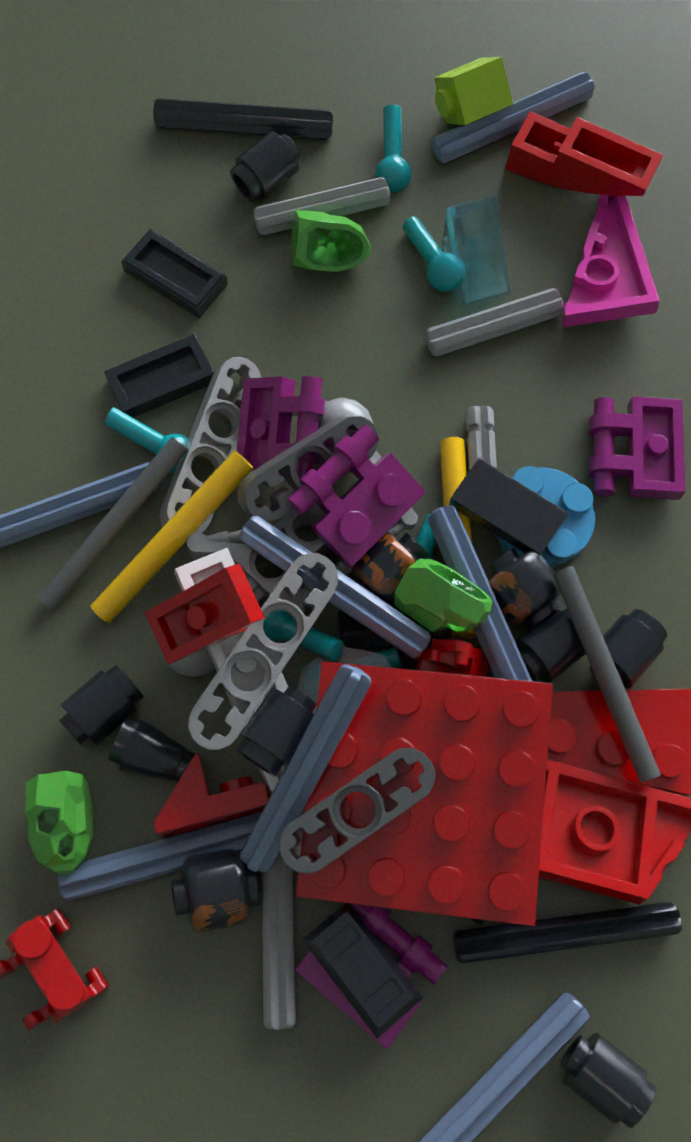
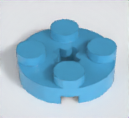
[495,466,595,568]

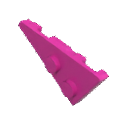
[562,195,660,327]

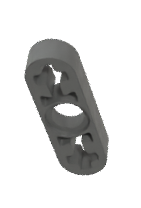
[237,415,378,521]
[280,748,436,874]

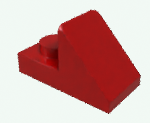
[144,563,265,665]
[154,752,269,839]

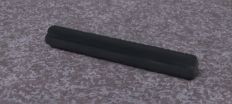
[153,98,333,139]
[453,902,682,963]

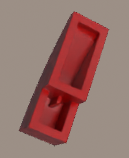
[505,111,664,196]

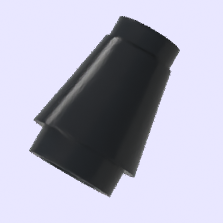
[108,719,196,783]

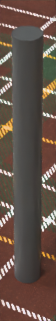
[37,437,188,611]
[553,566,661,783]

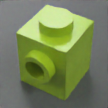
[434,57,513,125]

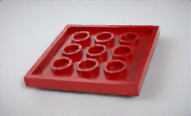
[296,661,553,926]

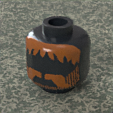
[352,532,429,610]
[488,547,563,629]
[171,849,259,932]

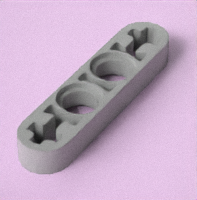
[159,357,261,533]
[188,553,338,750]

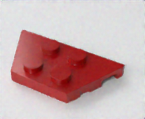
[539,759,691,905]

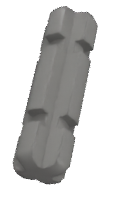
[465,406,497,472]

